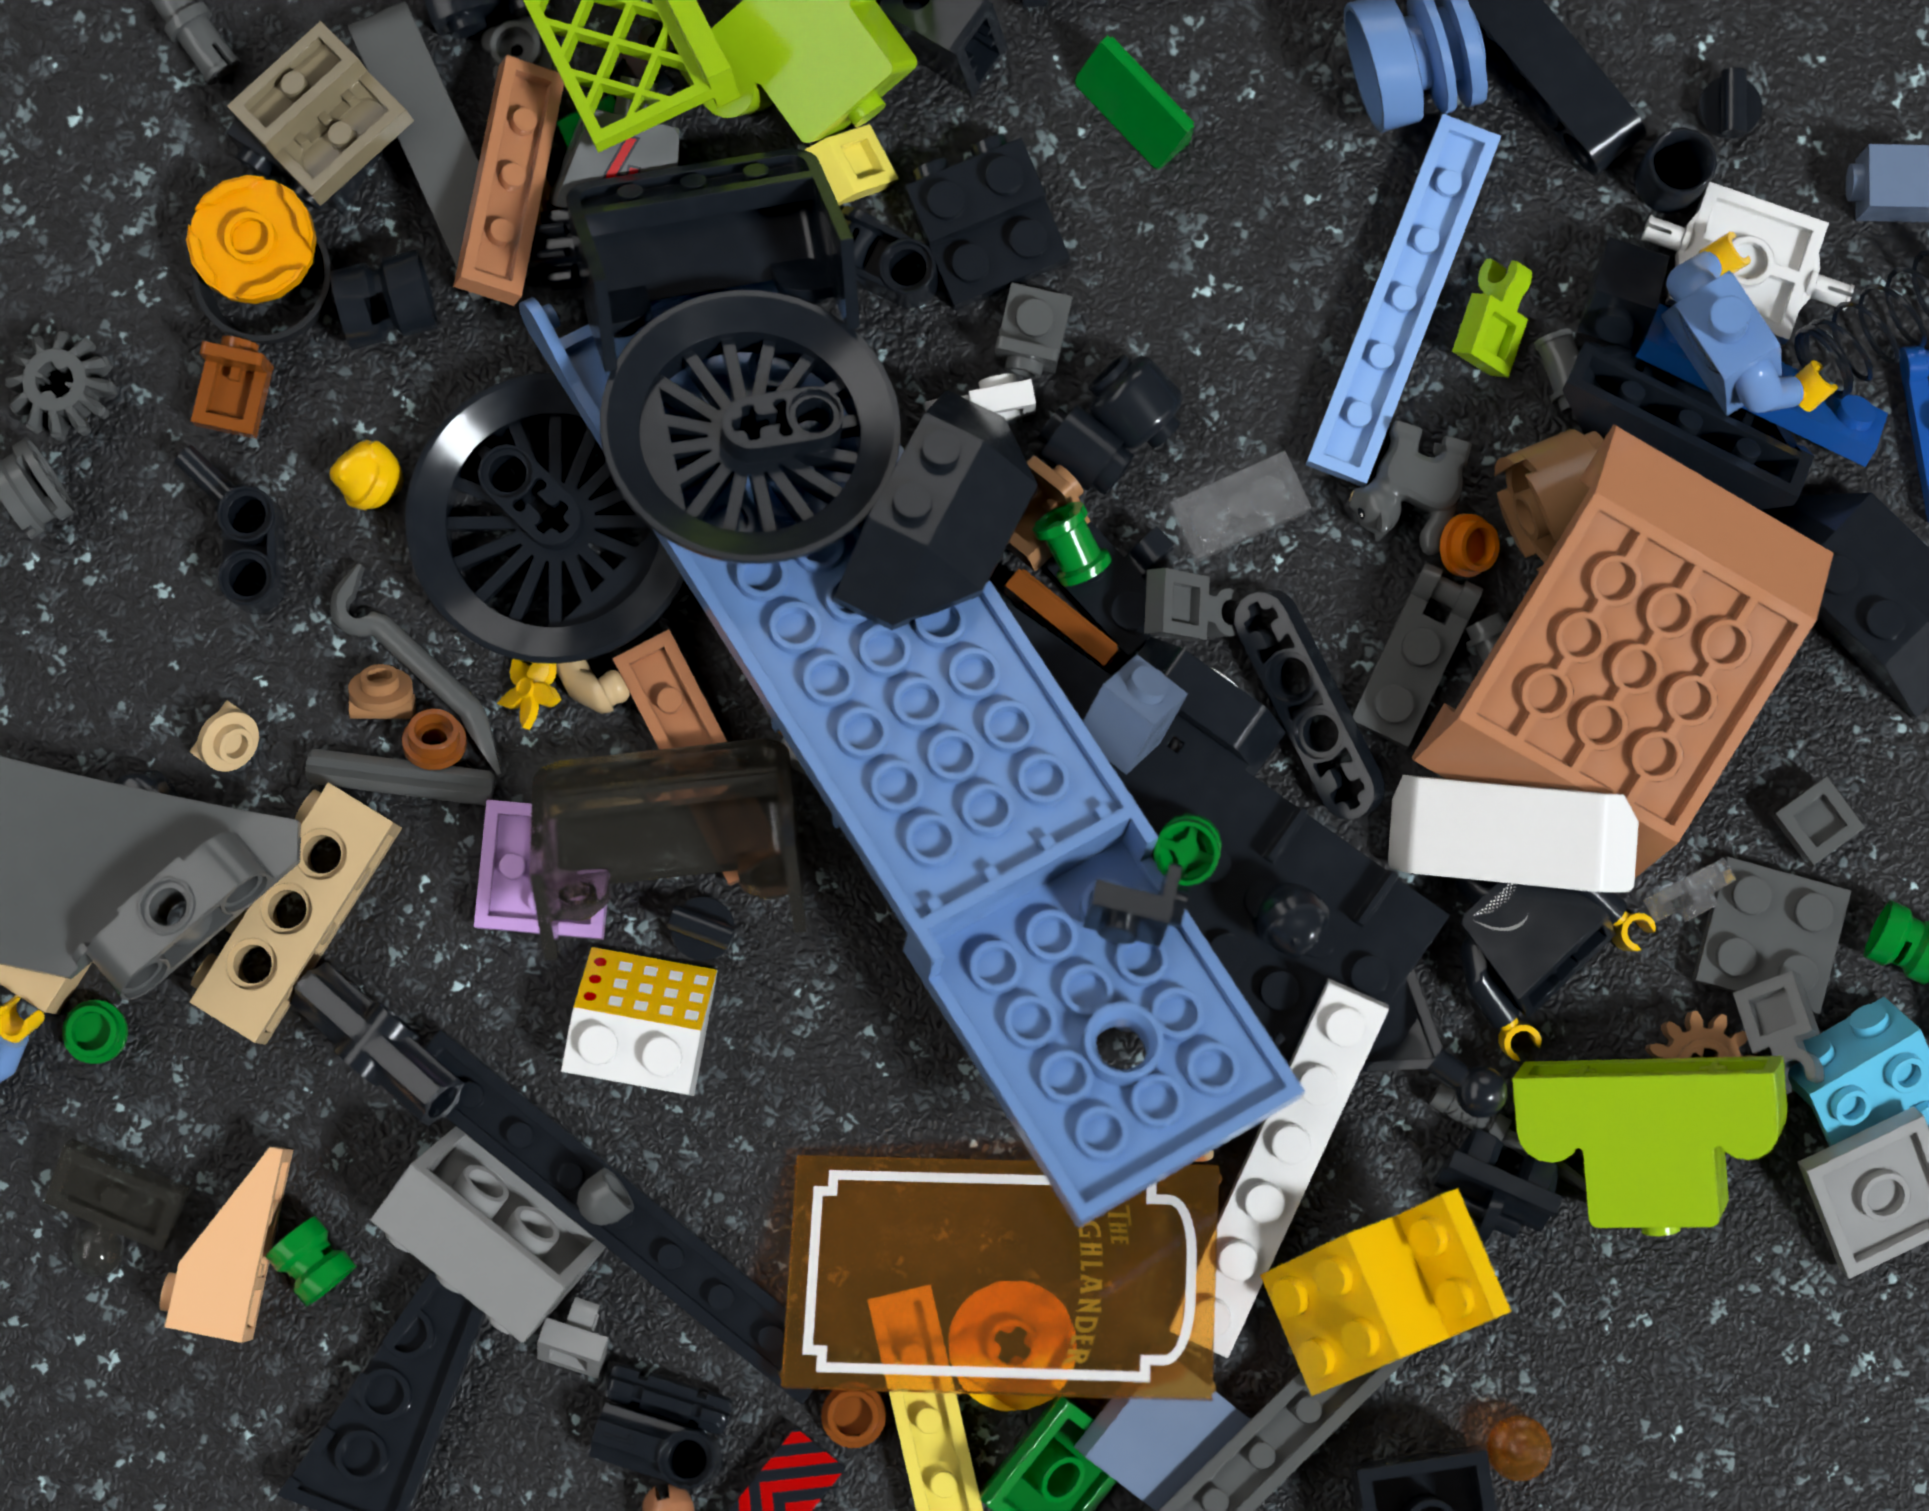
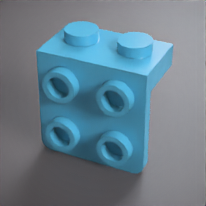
[1788,996,1929,1147]

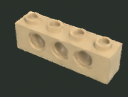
[190,782,402,1045]

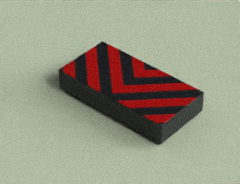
[729,1426,847,1511]

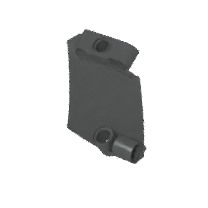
[0,756,301,1000]

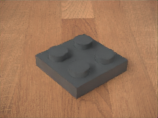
[1691,857,1851,1015]

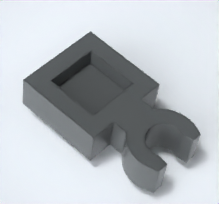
[1144,568,1240,641]
[1733,970,1824,1095]

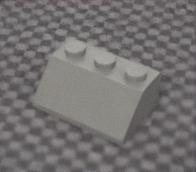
[370,1126,606,1344]

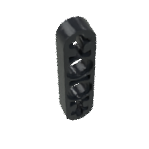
[1234,589,1385,820]

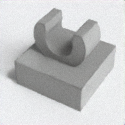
[537,1297,608,1379]

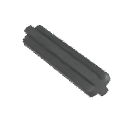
[305,749,495,806]

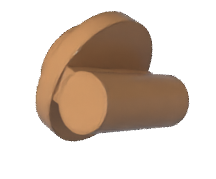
[348,664,416,719]

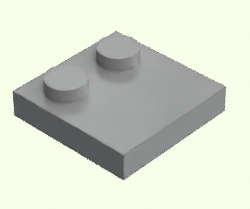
[1798,1106,1929,1279]

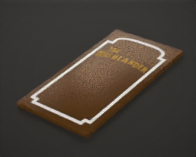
[779,1155,1222,1401]

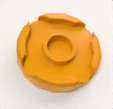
[186,175,317,304]

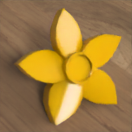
[496,659,561,730]

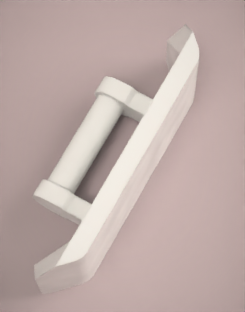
[1388,775,1639,892]

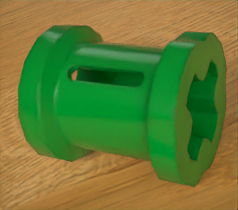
[1032,501,1112,587]

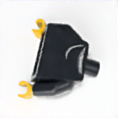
[1455,878,1656,1061]

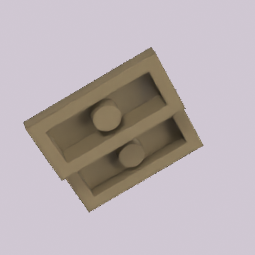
[227,21,414,206]

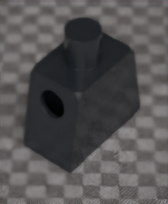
[876,0,1008,98]

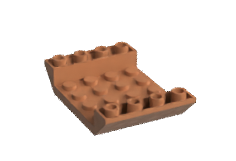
[1411,424,1834,878]

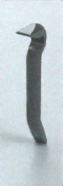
[330,563,504,777]

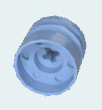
[1344,0,1488,133]

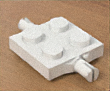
[1641,182,1854,345]

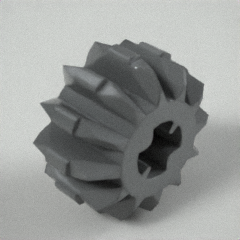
[5,331,117,441]

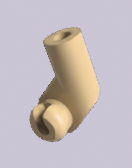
[556,660,630,714]

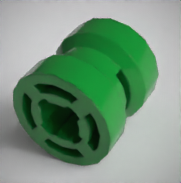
[1154,813,1222,886]
[1863,900,1929,985]
[265,1216,357,1307]

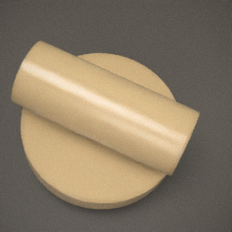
[189,700,259,772]

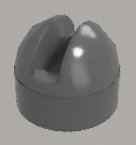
[577,1168,634,1225]

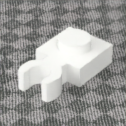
[925,374,1036,421]

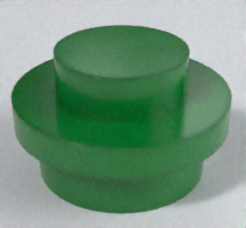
[62,1000,128,1064]

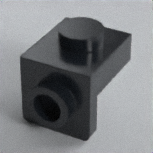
[1083,862,1189,947]

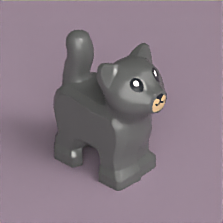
[1349,421,1472,555]

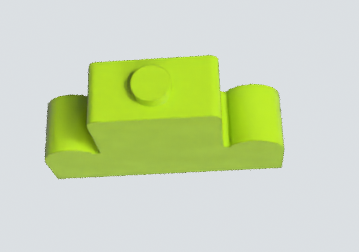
[678,0,917,143]
[1512,1056,1788,1236]

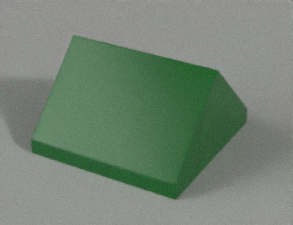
[979,1391,1117,1511]

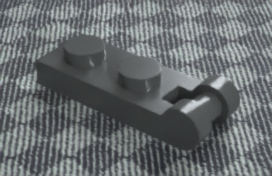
[1352,562,1483,749]

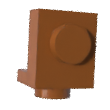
[191,336,274,439]

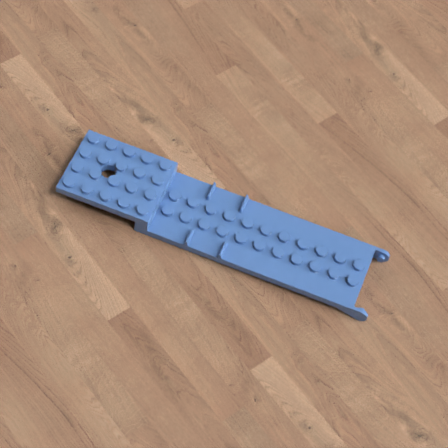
[519,280,1305,1228]

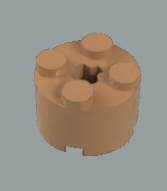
[1495,429,1603,572]

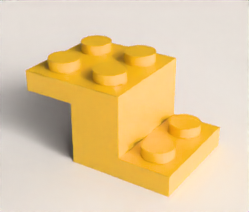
[1260,1188,1511,1396]

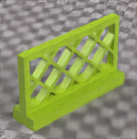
[523,0,741,153]

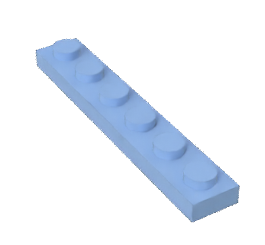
[1305,114,1501,487]

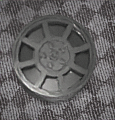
[0,437,76,539]

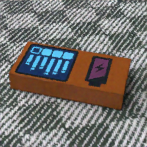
[1004,568,1118,670]

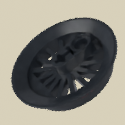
[600,290,901,564]
[405,372,685,664]

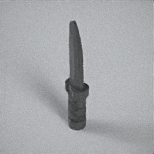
[1428,1083,1586,1192]

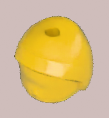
[329,440,404,510]

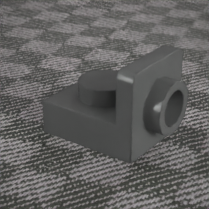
[994,283,1073,378]

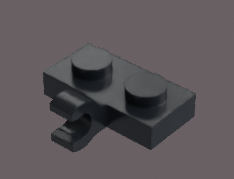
[1043,521,1174,659]

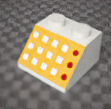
[561,947,718,1096]

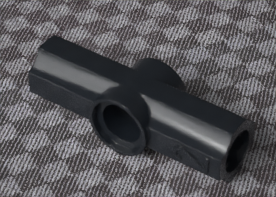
[290,962,465,1126]

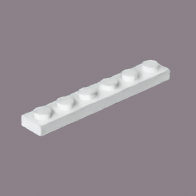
[1169,978,1389,1358]

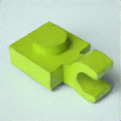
[1452,259,1532,377]

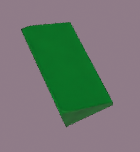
[1075,35,1194,170]

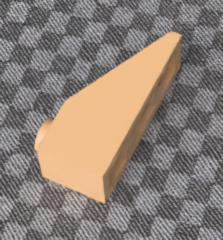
[160,1147,293,1343]

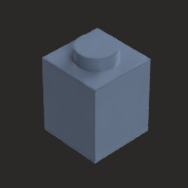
[1846,144,1929,222]
[1083,655,1188,775]

